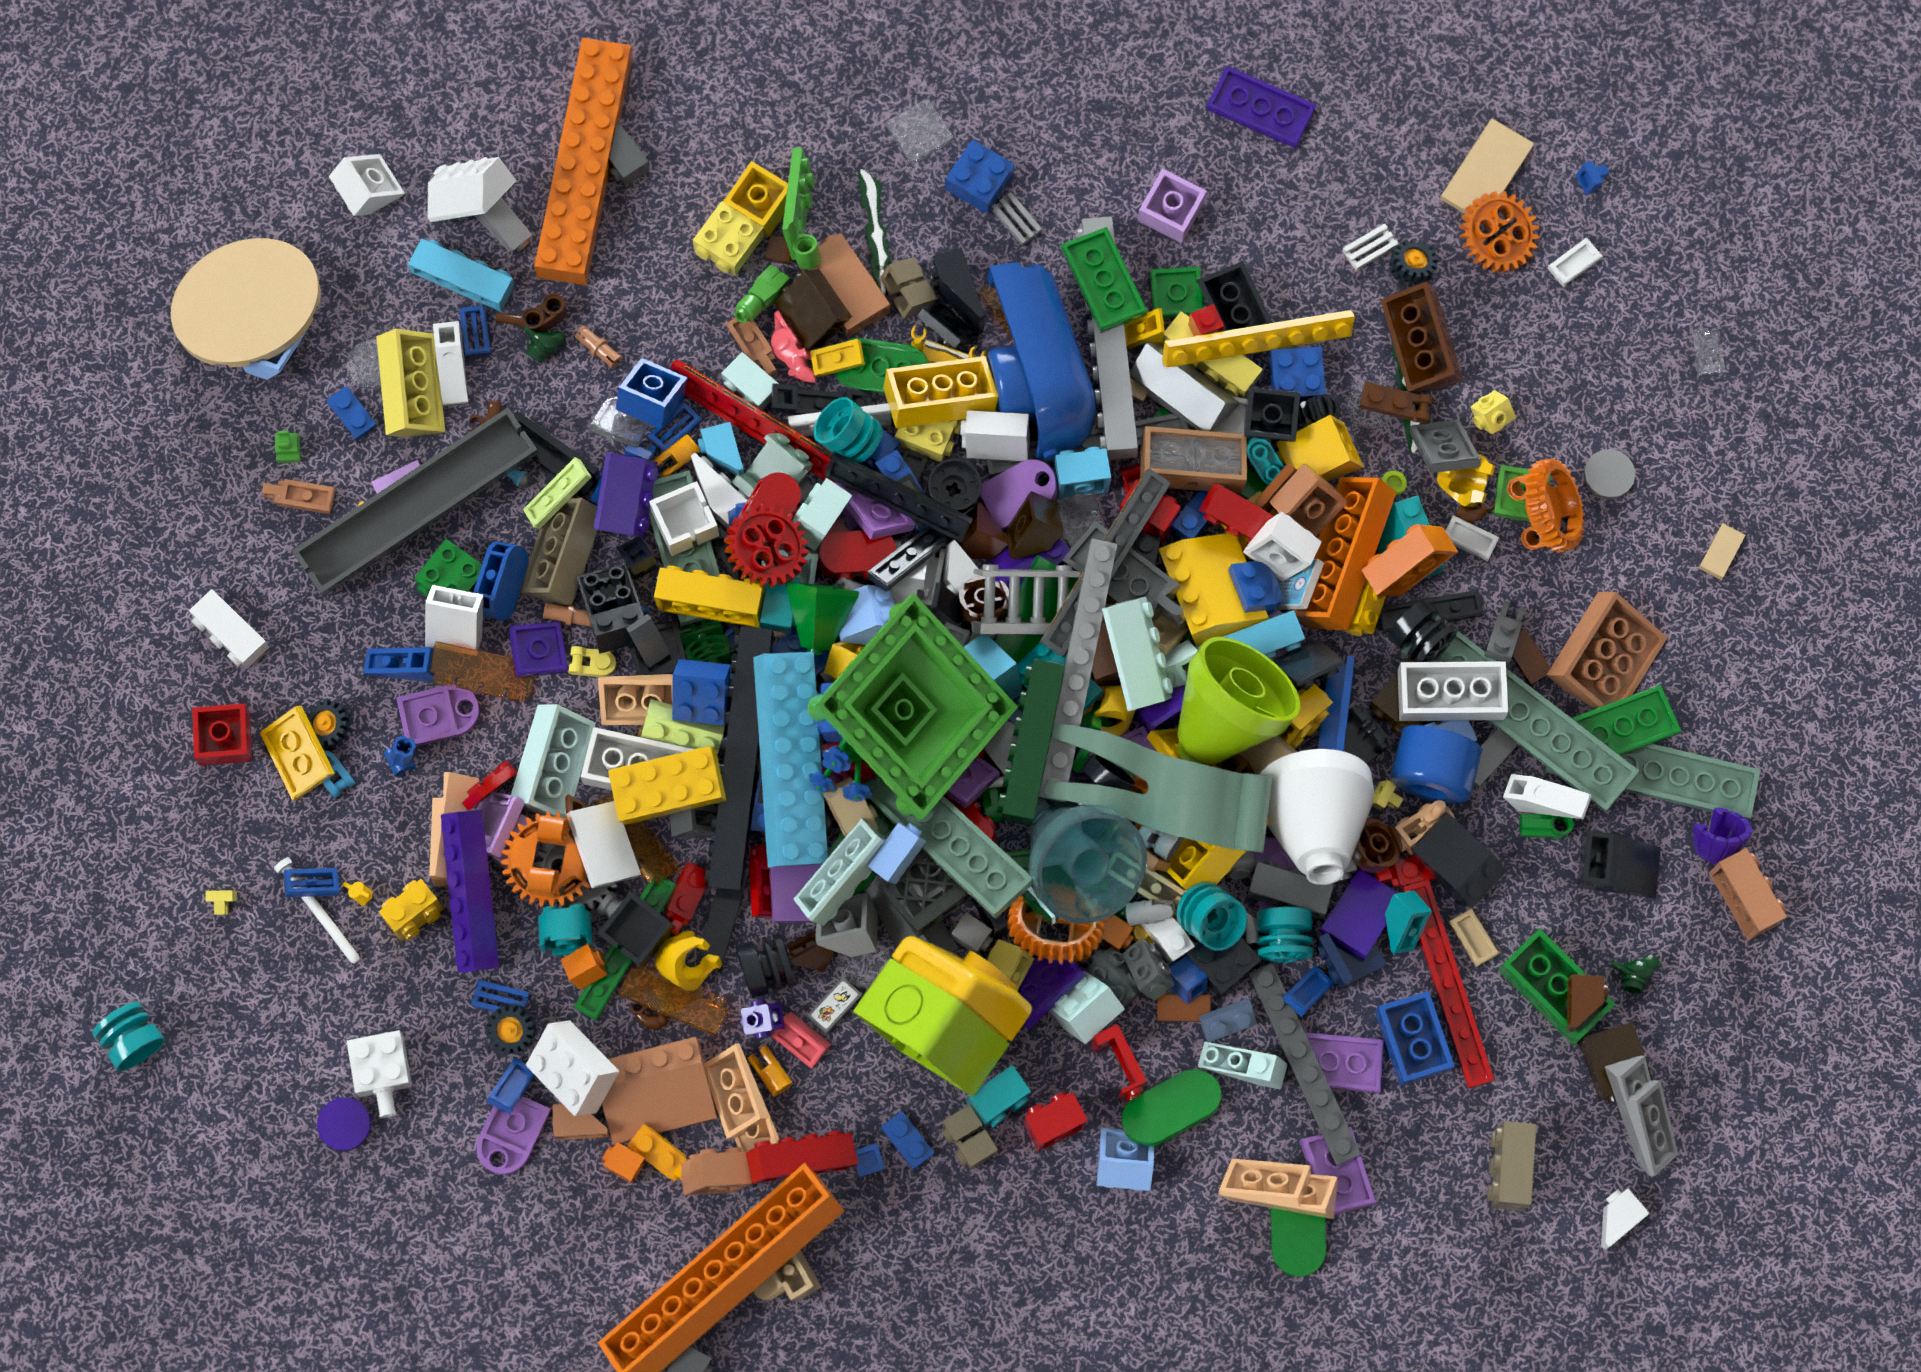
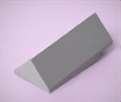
[1605,1056,1678,1176]

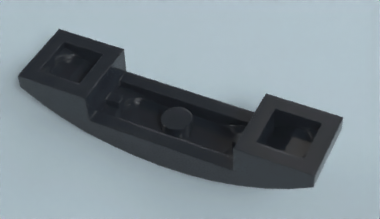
[772,383,872,415]

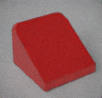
[1119,463,1140,495]

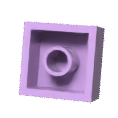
[1137,169,1207,243]

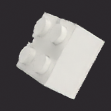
[649,481,719,556]

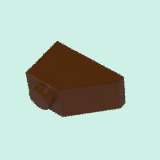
[1567,974,1608,1032]

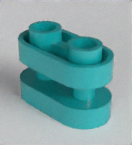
[1247,437,1284,484]

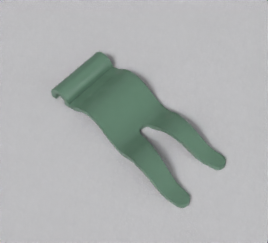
[1044,724,1273,853]

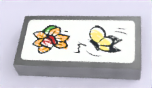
[807,977,862,1035]

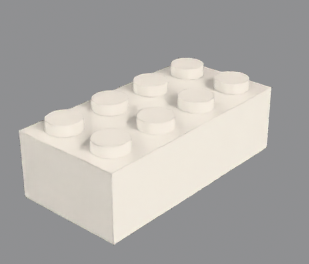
[1397,662,1508,721]
[581,727,694,790]

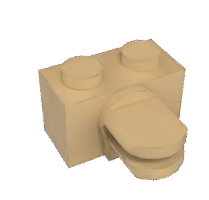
[823,777,879,837]
[753,1250,821,1301]

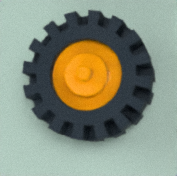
[1389,238,1438,287]
[305,700,354,749]
[486,1004,537,1054]

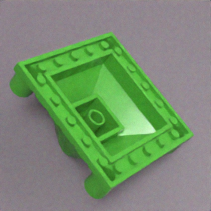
[808,594,1018,820]

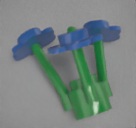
[809,738,872,802]

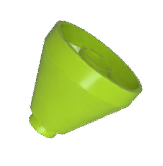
[1176,637,1300,765]

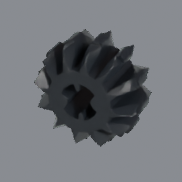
[1298,394,1342,428]

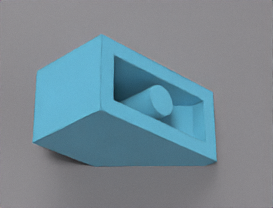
[697,422,744,476]

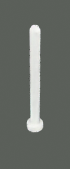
[274,857,360,964]

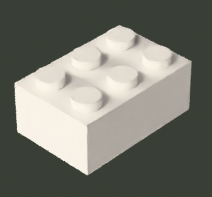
[526,1021,620,1117]

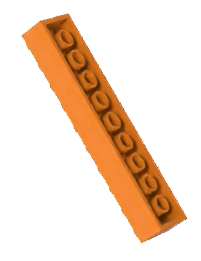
[534,38,633,286]
[598,1163,845,1372]

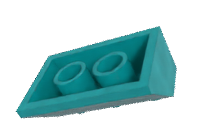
[1377,495,1445,579]

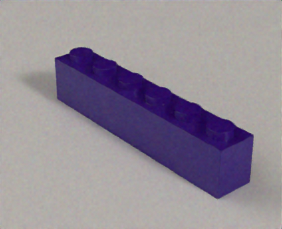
[441,810,499,973]

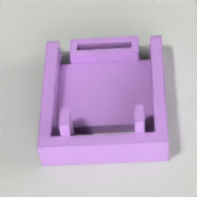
[476,792,524,858]

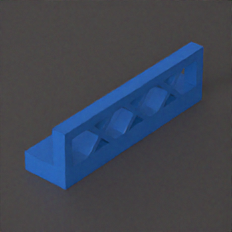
[1318,656,1355,752]

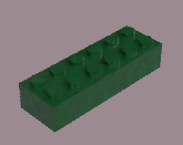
[997,659,1065,827]

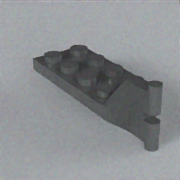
[1062,521,1186,630]

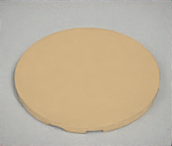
[171,238,321,367]

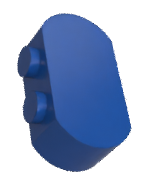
[473,541,529,621]

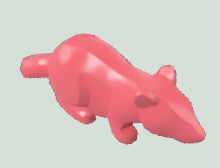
[770,310,816,383]

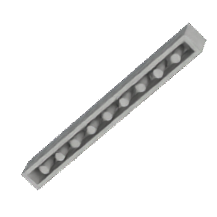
[1077,216,1138,460]
[1038,539,1117,803]

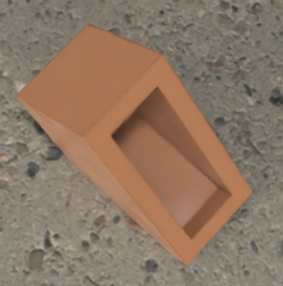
[552,1101,609,1140]

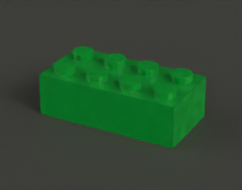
[1498,928,1616,1046]

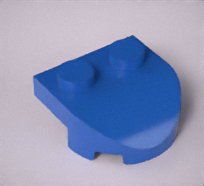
[1228,561,1284,615]

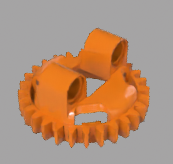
[1507,458,1586,553]
[501,811,591,908]
[1007,882,1105,964]

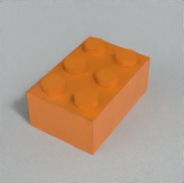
[1362,524,1458,597]

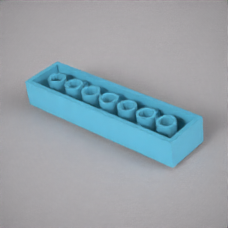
[753,652,828,868]

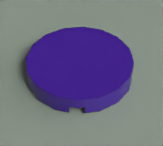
[317,1097,371,1151]

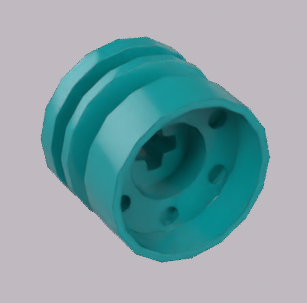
[813,397,883,464]
[1176,882,1248,950]
[1256,907,1313,963]
[92,1001,165,1072]

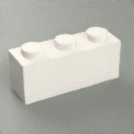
[189,589,269,669]

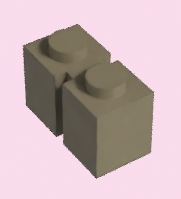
[880,257,937,319]
[941,1105,998,1170]

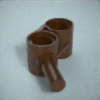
[495,293,567,332]

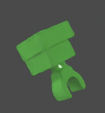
[275,431,301,463]

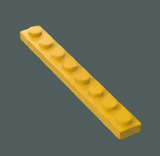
[1162,310,1355,368]

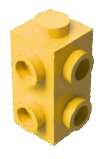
[1347,579,1386,636]

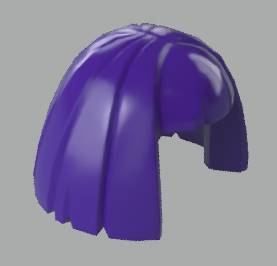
[1693,808,1752,865]

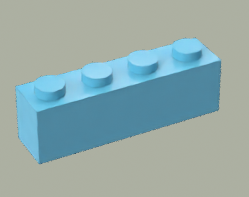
[408,238,515,312]
[1196,610,1305,659]

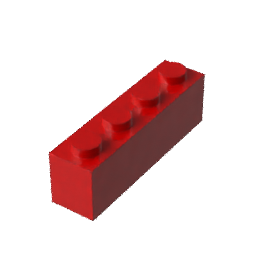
[1198,483,1274,544]
[745,1130,858,1184]

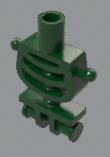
[678,619,738,664]

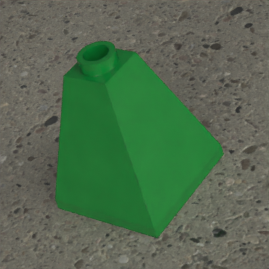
[786,582,859,655]

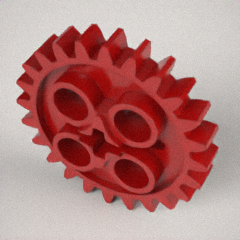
[724,504,809,588]

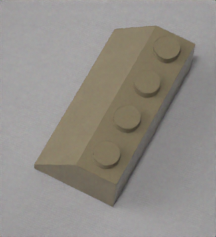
[519,498,598,605]

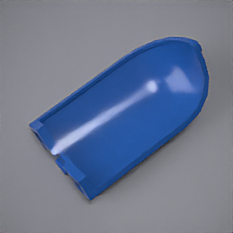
[987,263,1097,461]

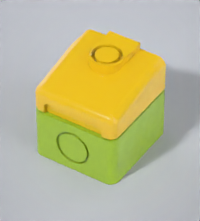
[853,936,1032,1097]

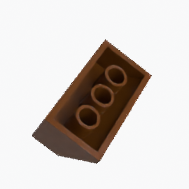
[1380,281,1463,393]

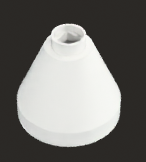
[1259,749,1374,885]

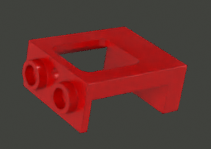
[1091,1024,1147,1102]

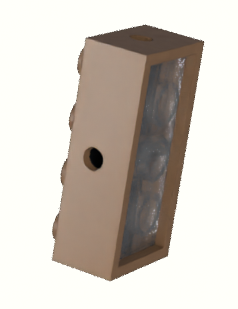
[1140,426,1247,494]

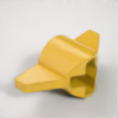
[343,882,373,906]

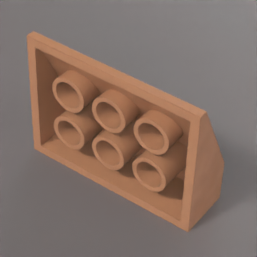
[1547,592,1668,709]
[602,1037,718,1145]

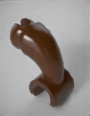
[469,400,503,431]
[1455,501,1495,522]
[629,999,668,1030]

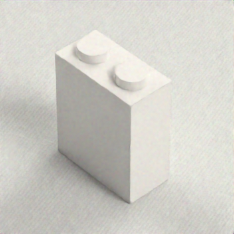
[961,410,1030,461]
[425,585,483,656]

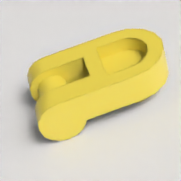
[568,646,616,677]

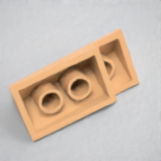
[598,674,673,725]
[430,772,479,886]
[704,1044,780,1152]
[1219,1158,1338,1219]

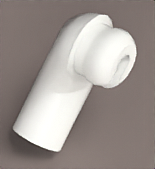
[1245,912,1259,945]

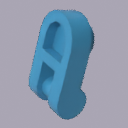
[322,751,356,799]

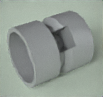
[1135,825,1184,861]

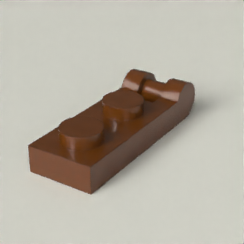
[1359,382,1434,424]

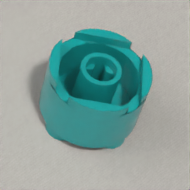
[538,904,593,956]

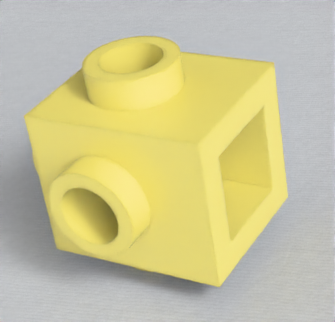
[1471,390,1516,434]

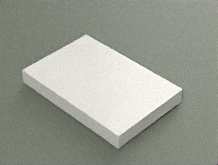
[566,801,641,888]

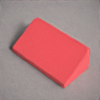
[771,1012,832,1069]

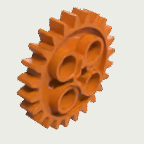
[1459,191,1539,273]

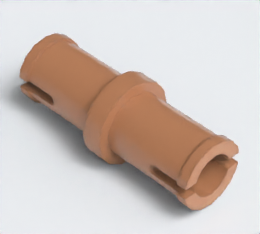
[575,325,623,369]
[543,602,591,627]

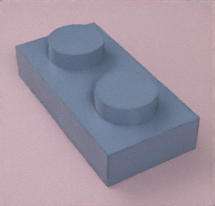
[1199,998,1257,1043]

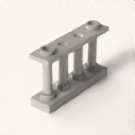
[972,564,1081,634]

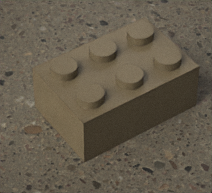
[1487,1121,1537,1211]

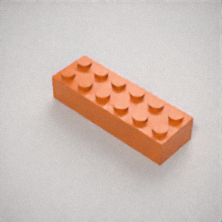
[1293,477,1397,631]

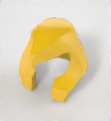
[1437,454,1495,507]
[1082,686,1136,737]
[654,930,723,991]

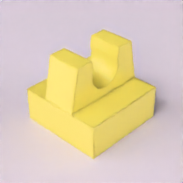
[1372,780,1403,809]
[206,890,237,915]

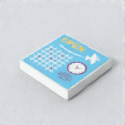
[1277,559,1324,610]

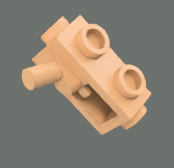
[1395,800,1455,855]

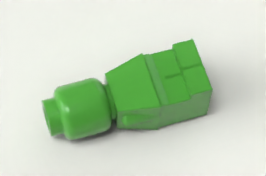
[734,264,790,323]

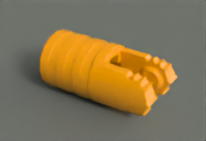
[652,434,701,478]
[747,1044,793,1097]

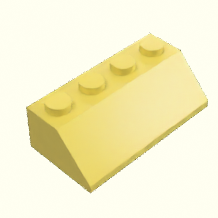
[376,329,445,437]

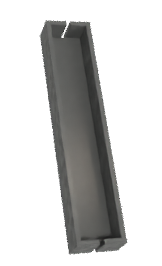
[291,407,538,597]

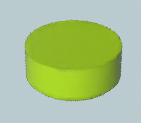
[1382,471,1407,497]

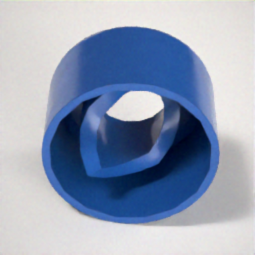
[987,344,1037,423]
[1390,725,1483,804]

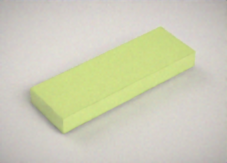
[523,457,591,529]

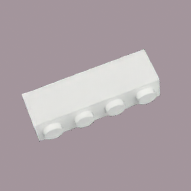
[428,157,516,222]

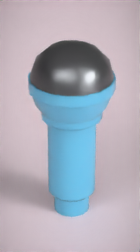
[506,469,531,488]

